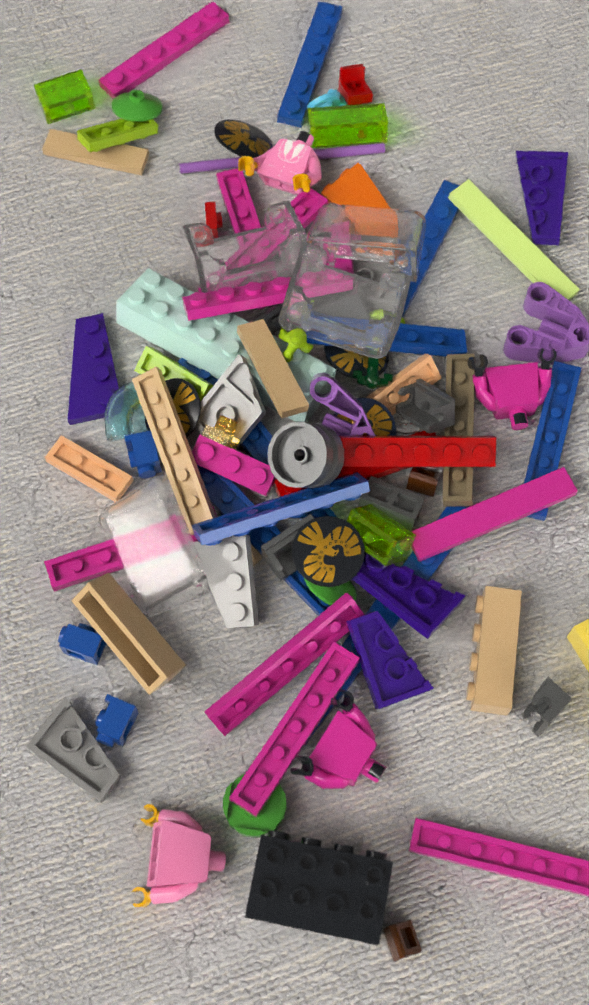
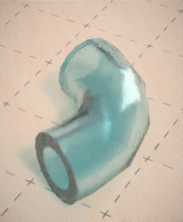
[104,382,142,441]

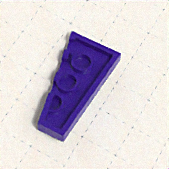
[516,151,568,245]
[68,313,124,425]
[352,546,465,639]

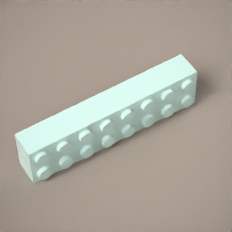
[116,268,337,422]

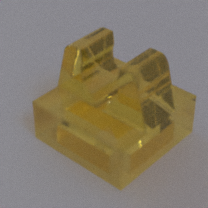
[201,415,241,450]

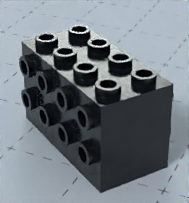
[245,830,393,946]

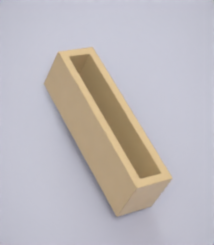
[71,573,186,695]
[466,586,522,716]

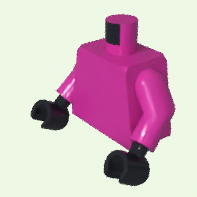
[467,348,557,430]
[290,689,386,789]

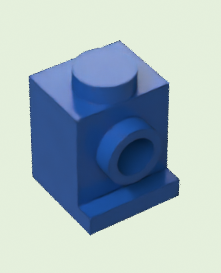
[124,431,162,479]
[58,623,107,665]
[95,694,139,747]

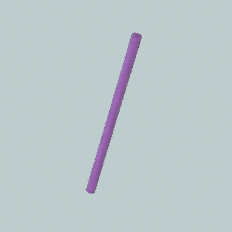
[179,142,385,174]

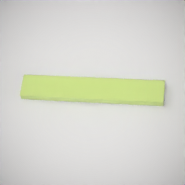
[448,179,580,300]

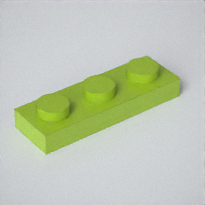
[77,118,158,152]
[134,346,214,402]

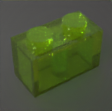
[33,69,95,124]
[346,504,416,566]

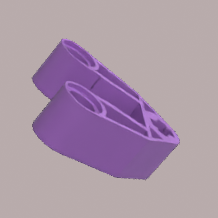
[503,282,589,365]
[310,372,375,436]

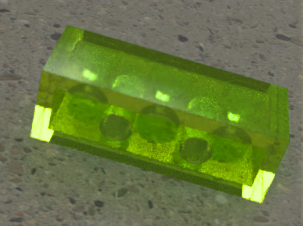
[307,103,388,148]

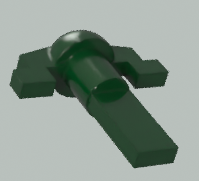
[353,349,393,389]

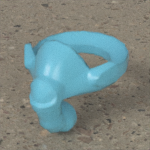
[307,89,347,120]

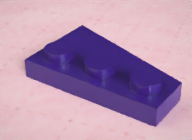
[346,611,434,709]

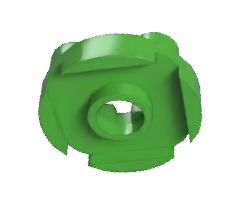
[223,774,287,838]

